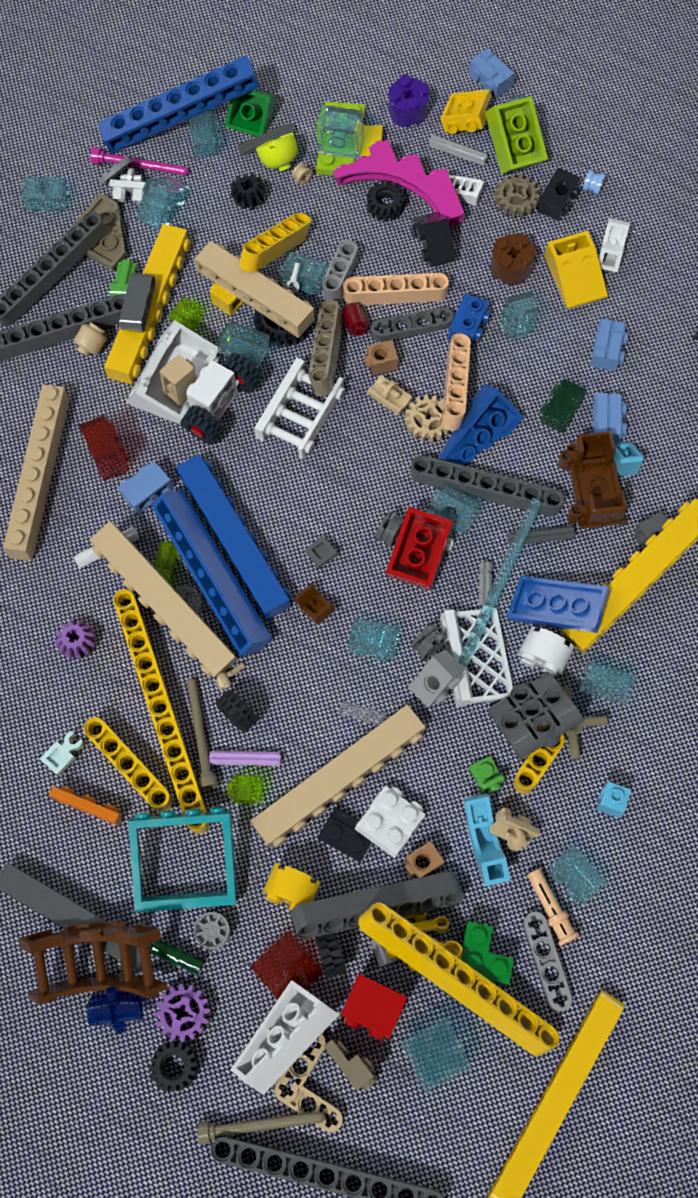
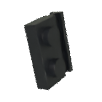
[317,807,372,864]

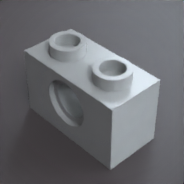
[409,650,465,708]

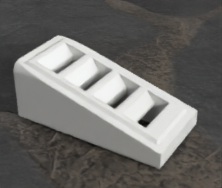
[449,175,484,206]

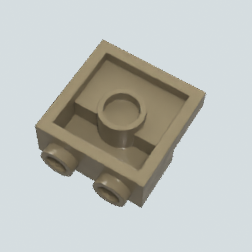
[324,1039,377,1091]

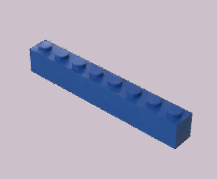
[176,454,292,621]
[152,490,272,656]

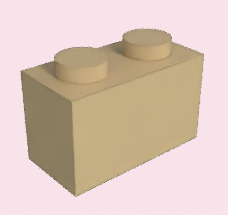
[159,354,197,407]

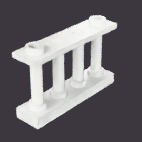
[254,358,346,460]

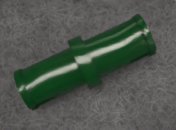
[151,940,204,975]

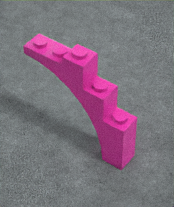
[333,140,465,227]

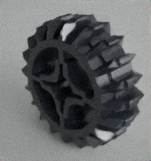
[254,294,312,348]

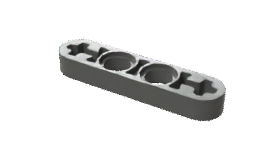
[371,307,453,342]

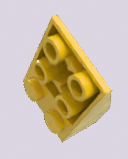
[544,231,608,309]

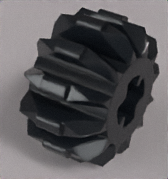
[231,173,266,210]

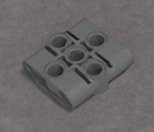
[487,672,584,760]

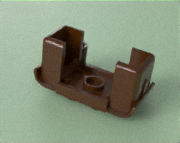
[557,431,628,529]

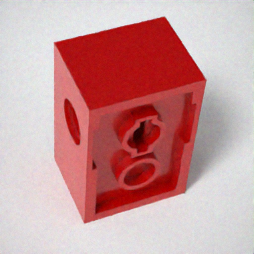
[340,974,407,1041]

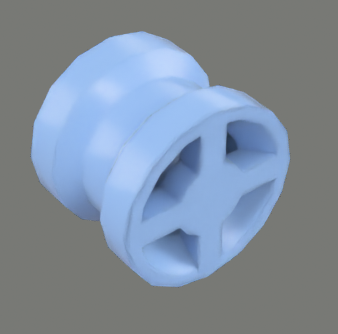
[582,170,606,195]

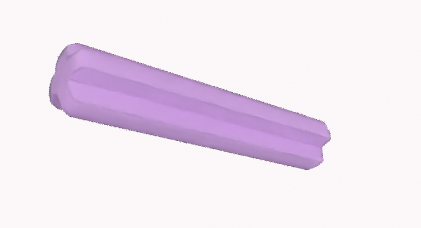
[209,751,281,766]

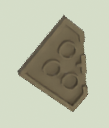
[70,193,126,272]

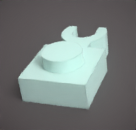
[40,731,84,776]

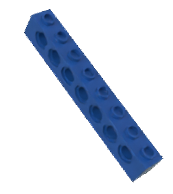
[98,55,260,153]

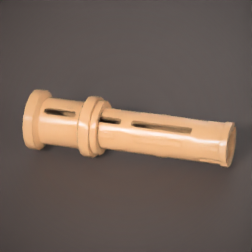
[527,868,580,946]

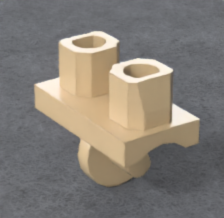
[367,375,412,415]
[489,808,540,851]

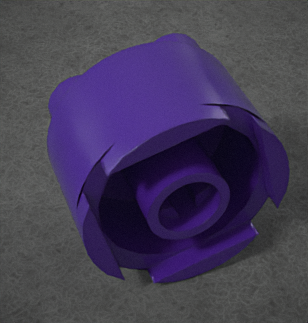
[388,75,429,127]

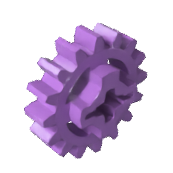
[154,984,211,1042]

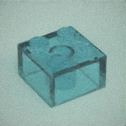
[316,105,365,159]
[400,1018,472,1093]

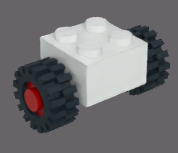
[181,353,263,445]

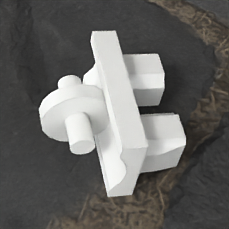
[109,168,151,204]

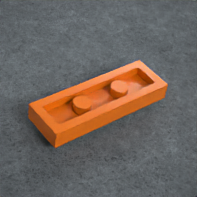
[49,786,123,827]

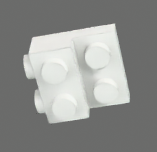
[355,786,426,858]

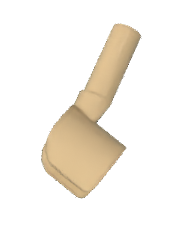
[216,662,245,690]

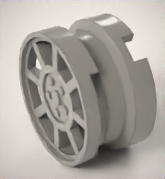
[194,912,231,950]

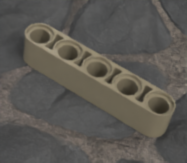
[309,300,343,396]

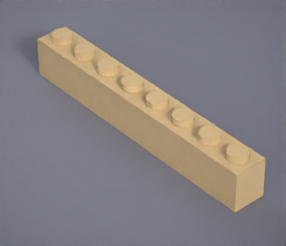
[3,384,70,561]
[90,521,239,677]
[250,705,425,848]

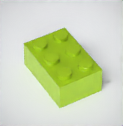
[485,96,548,175]

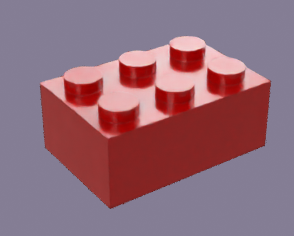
[386,507,453,591]

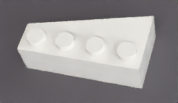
[231,980,339,1095]

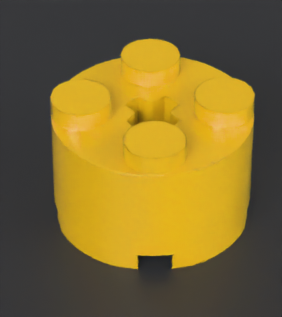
[263,863,321,911]

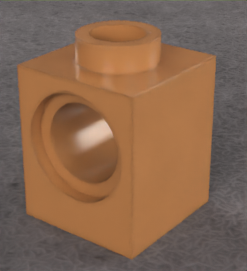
[364,340,398,376]
[404,841,444,879]

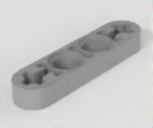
[523,912,572,1012]

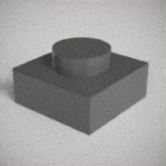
[305,536,337,569]

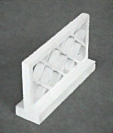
[440,608,513,707]

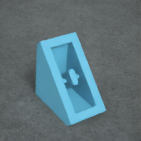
[613,442,643,477]

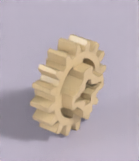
[405,395,449,443]

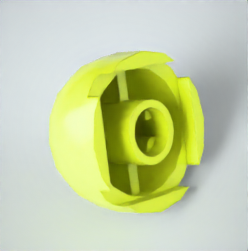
[256,132,298,171]

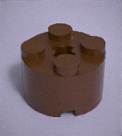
[490,234,535,285]

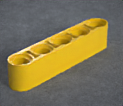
[239,213,311,272]
[84,717,173,812]

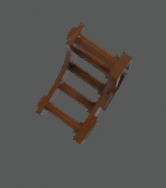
[19,921,168,1004]

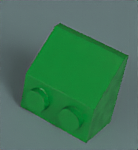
[225,89,278,137]

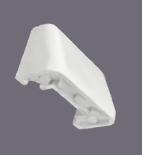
[126,320,220,424]

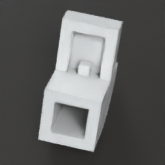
[598,218,630,272]

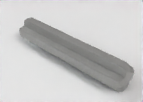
[429,135,488,166]

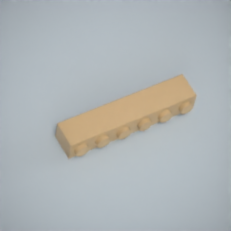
[194,241,315,338]

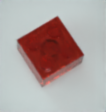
[79,415,129,481]

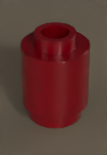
[342,303,369,336]

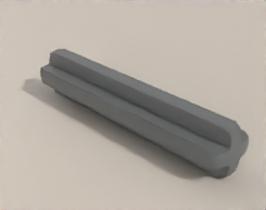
[238,123,295,156]
[507,525,575,546]

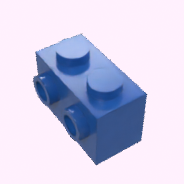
[448,293,491,348]

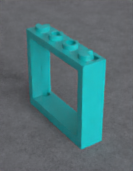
[128,807,238,912]

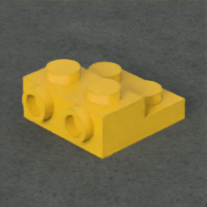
[440,89,491,134]

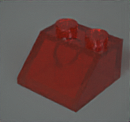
[250,931,323,999]

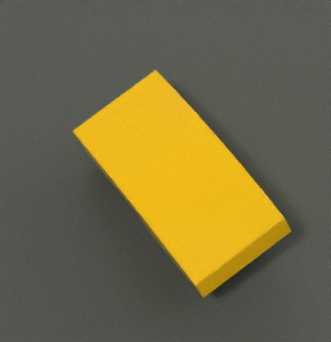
[360,125,383,157]

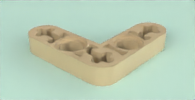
[275,1034,343,1132]

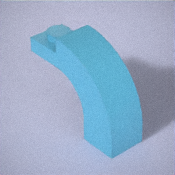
[463,793,510,886]

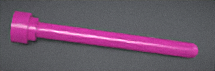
[90,147,189,175]

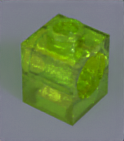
[168,296,203,331]
[227,775,264,805]

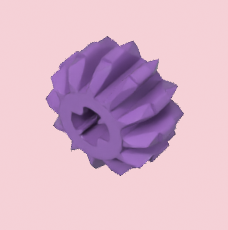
[55,619,96,659]

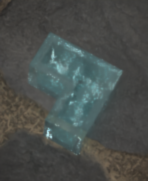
[137,176,189,230]

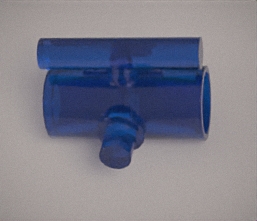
[87,986,143,1035]

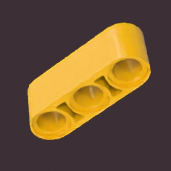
[513,735,565,794]

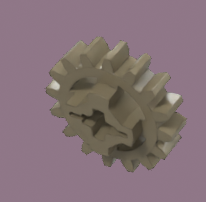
[494,174,540,218]

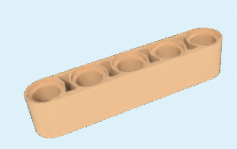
[343,273,449,305]
[442,333,471,431]

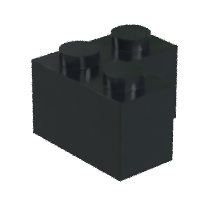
[411,212,456,267]

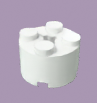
[519,626,574,678]

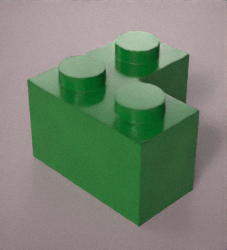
[461,921,514,986]

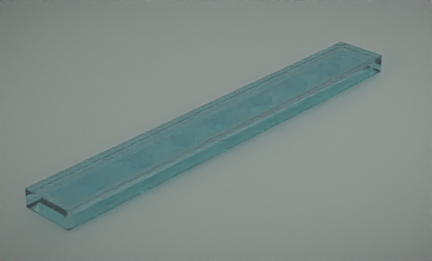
[459,498,541,666]

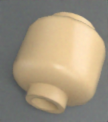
[74,322,107,356]

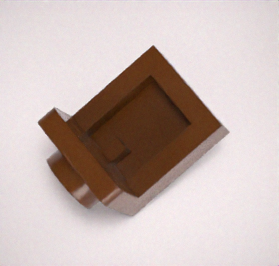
[294,584,335,625]

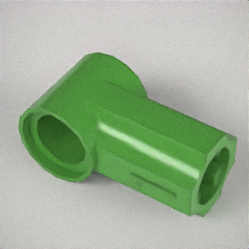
[110,259,137,297]

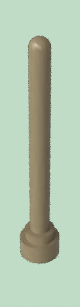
[187,678,218,791]
[197,1111,325,1145]

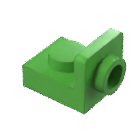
[468,756,505,794]

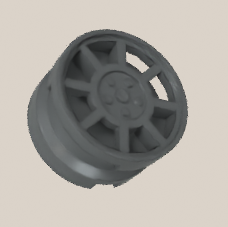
[375,511,404,548]
[410,624,447,660]

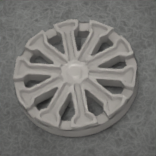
[98,156,132,185]

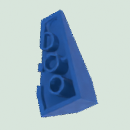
[439,384,524,466]

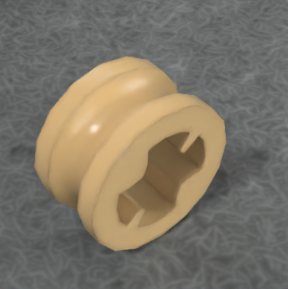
[292,163,312,185]

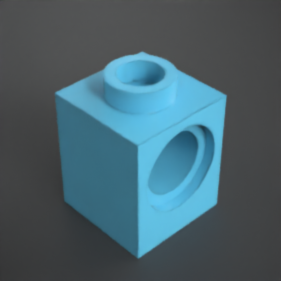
[595,781,631,818]

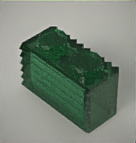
[540,379,587,433]

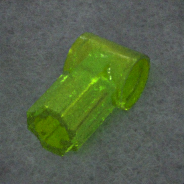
[153,542,179,585]

